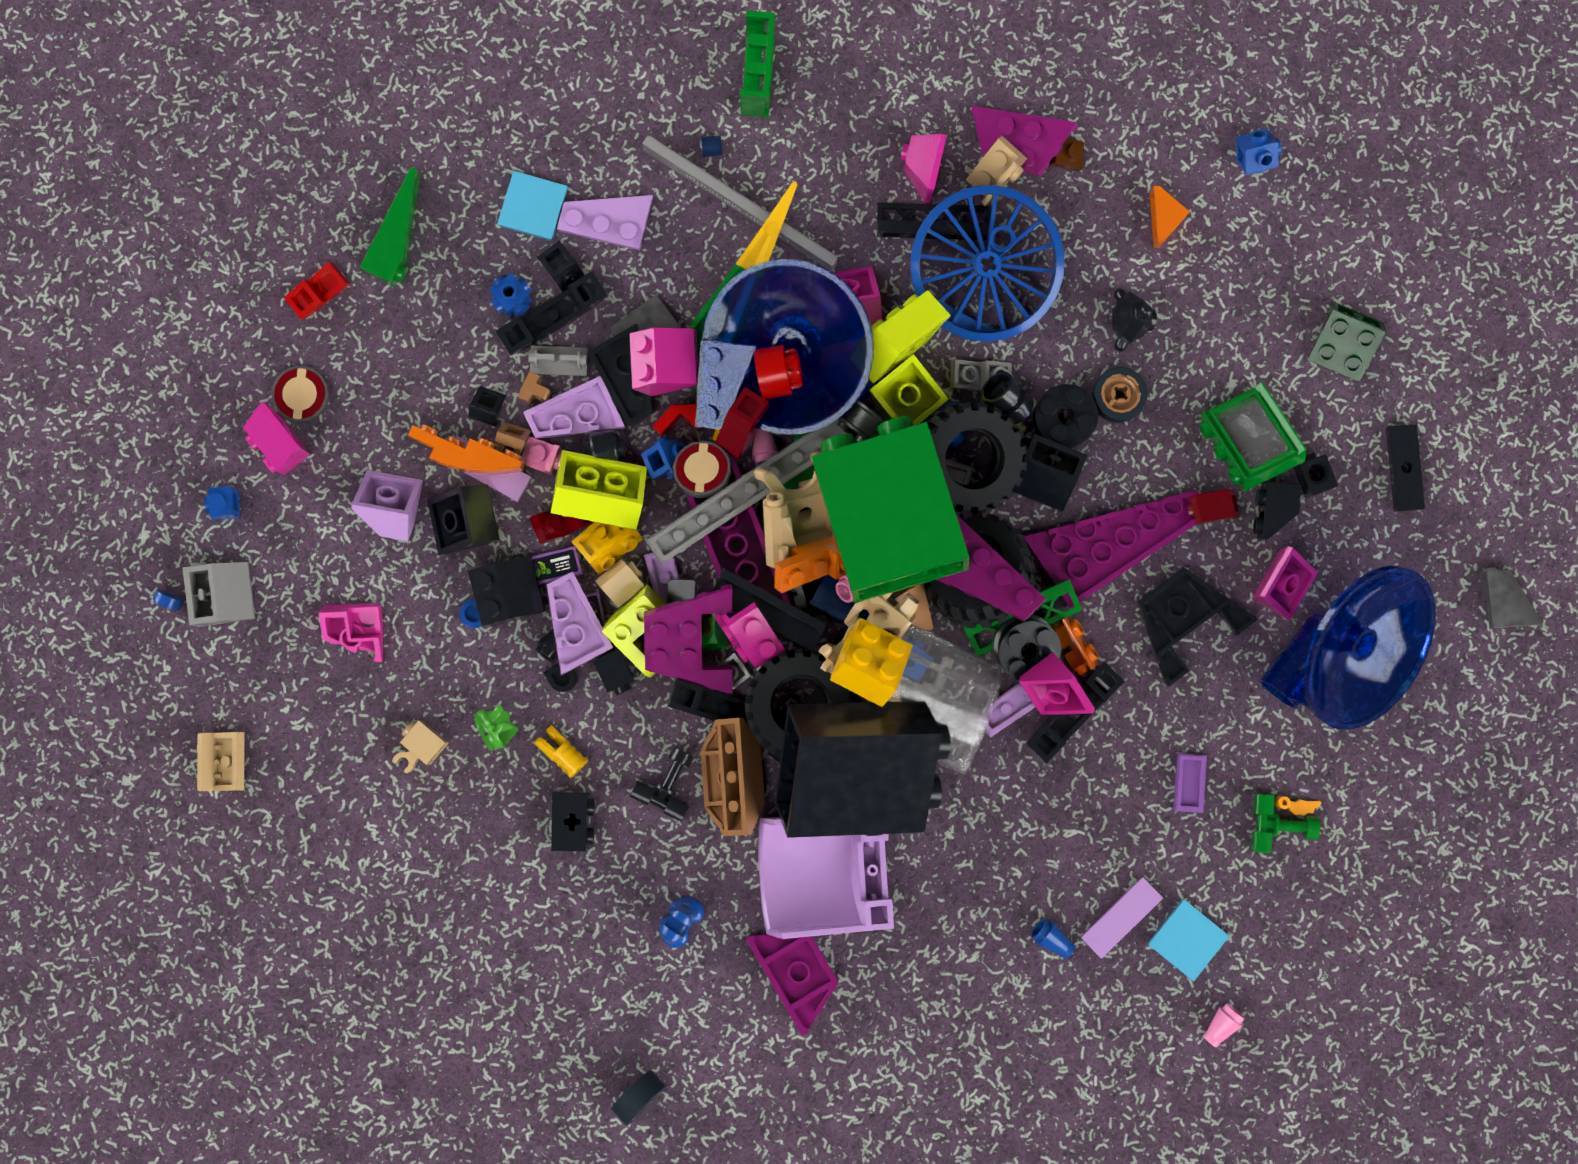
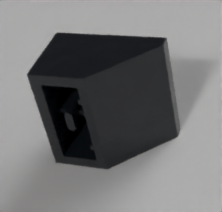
[1012,434,1088,512]

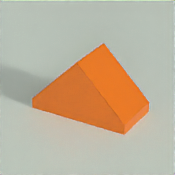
[1149,186,1190,248]

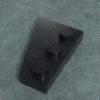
[587,324,655,427]

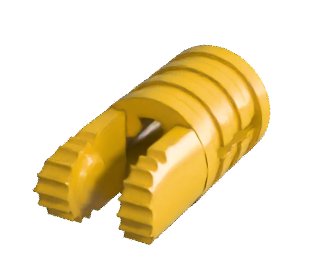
[533,725,589,779]

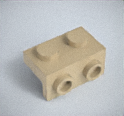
[197,732,244,791]

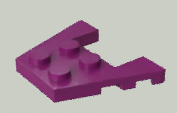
[644,585,733,693]

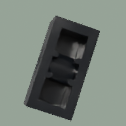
[551,792,595,851]

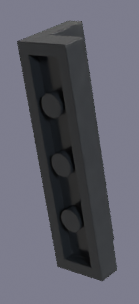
[877,203,990,240]
[712,568,827,651]

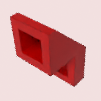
[652,403,717,438]

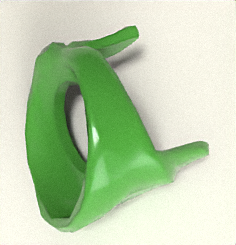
[475,705,519,751]

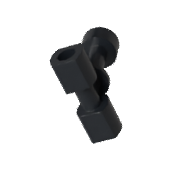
[630,747,694,822]

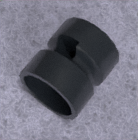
[981,372,1034,425]

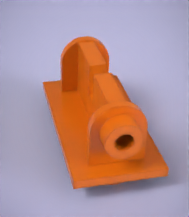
[1051,616,1099,676]

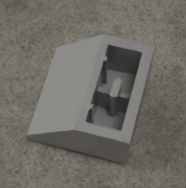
[182,562,255,627]

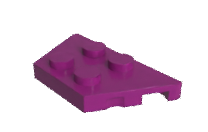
[972,106,1078,176]
[745,934,839,1036]

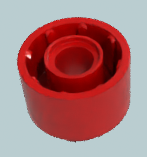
[754,345,803,399]

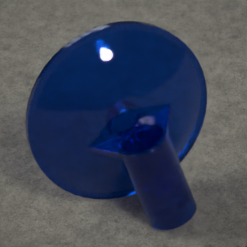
[702,259,881,435]
[1259,565,1436,730]

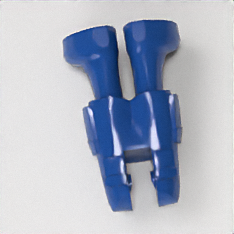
[659,897,704,948]

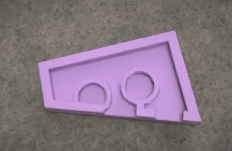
[557,195,653,251]
[523,376,625,439]
[546,572,613,675]

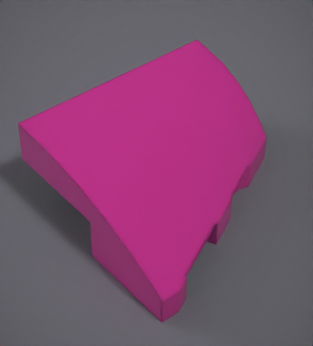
[319,603,383,662]

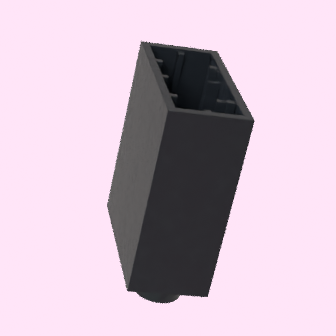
[775,701,951,838]

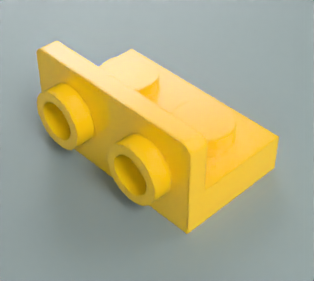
[571,522,643,575]

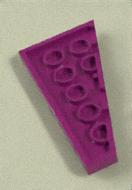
[1023,490,1199,609]
[936,514,1046,622]

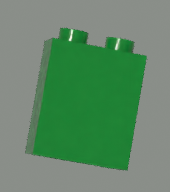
[811,416,969,604]

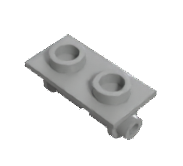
[529,345,588,376]

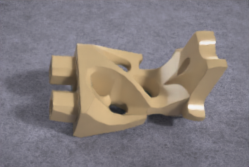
[819,592,920,674]

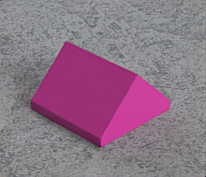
[1251,546,1318,621]
[1019,652,1095,715]

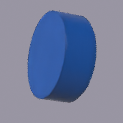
[153,589,184,611]
[459,599,482,628]

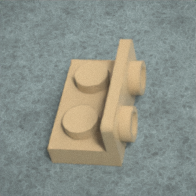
[966,136,1027,206]

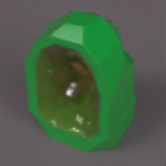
[701,614,729,650]

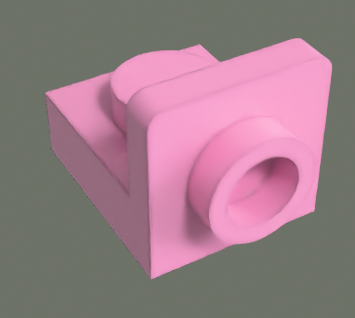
[520,436,562,475]

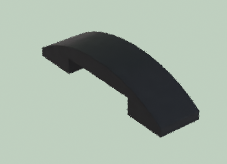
[496,271,608,356]
[1025,662,1125,764]
[667,679,785,728]

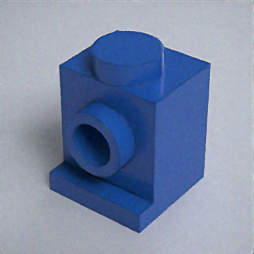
[204,486,241,521]

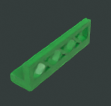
[963,578,1083,657]

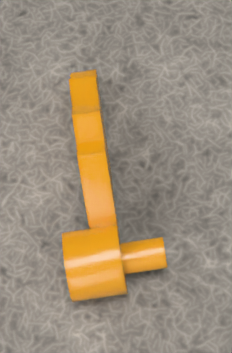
[1275,796,1321,817]

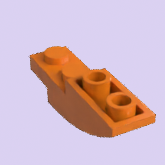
[408,424,525,475]
[774,537,846,593]

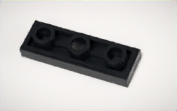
[1386,424,1425,512]

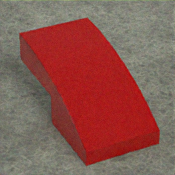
[284,262,350,320]

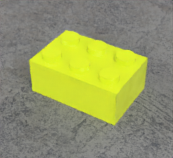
[851,290,951,384]
[551,450,647,530]

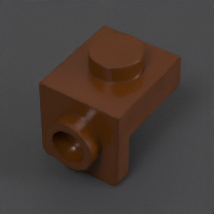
[1048,138,1084,171]

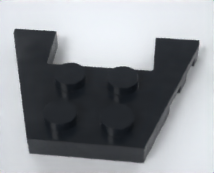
[1137,567,1258,687]

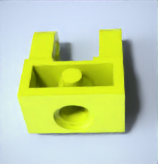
[602,584,666,678]

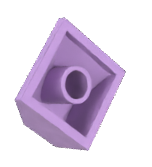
[351,470,423,541]

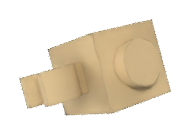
[595,559,645,608]
[392,720,449,774]

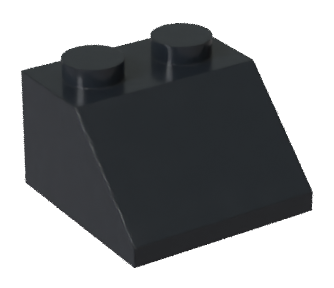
[427,484,500,555]
[468,556,546,627]

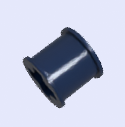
[701,134,723,158]

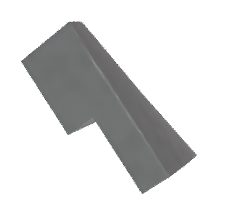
[1481,570,1542,629]

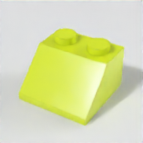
[868,354,949,426]

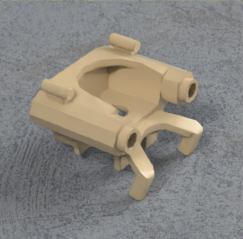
[754,452,834,568]

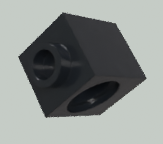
[1293,452,1338,499]
[593,649,635,696]

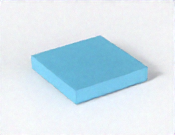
[497,171,568,241]
[1147,899,1229,982]

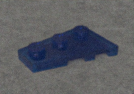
[695,339,759,430]

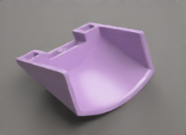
[758,817,894,939]

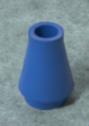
[1031,919,1075,959]

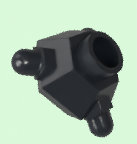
[1112,288,1157,352]

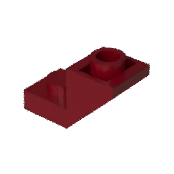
[715,387,770,460]
[1188,489,1241,525]
[529,510,594,545]

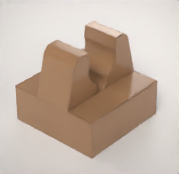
[518,371,552,406]
[495,422,532,455]

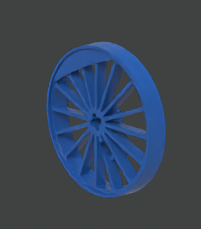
[910,185,1064,341]

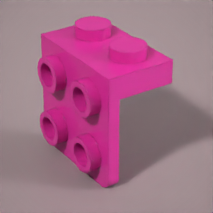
[713,603,785,669]

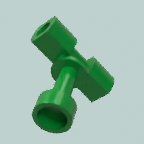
[1251,794,1320,853]

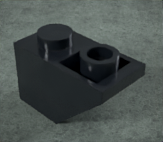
[1253,482,1301,542]

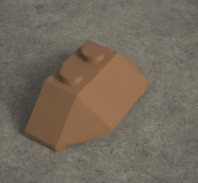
[701,718,765,836]

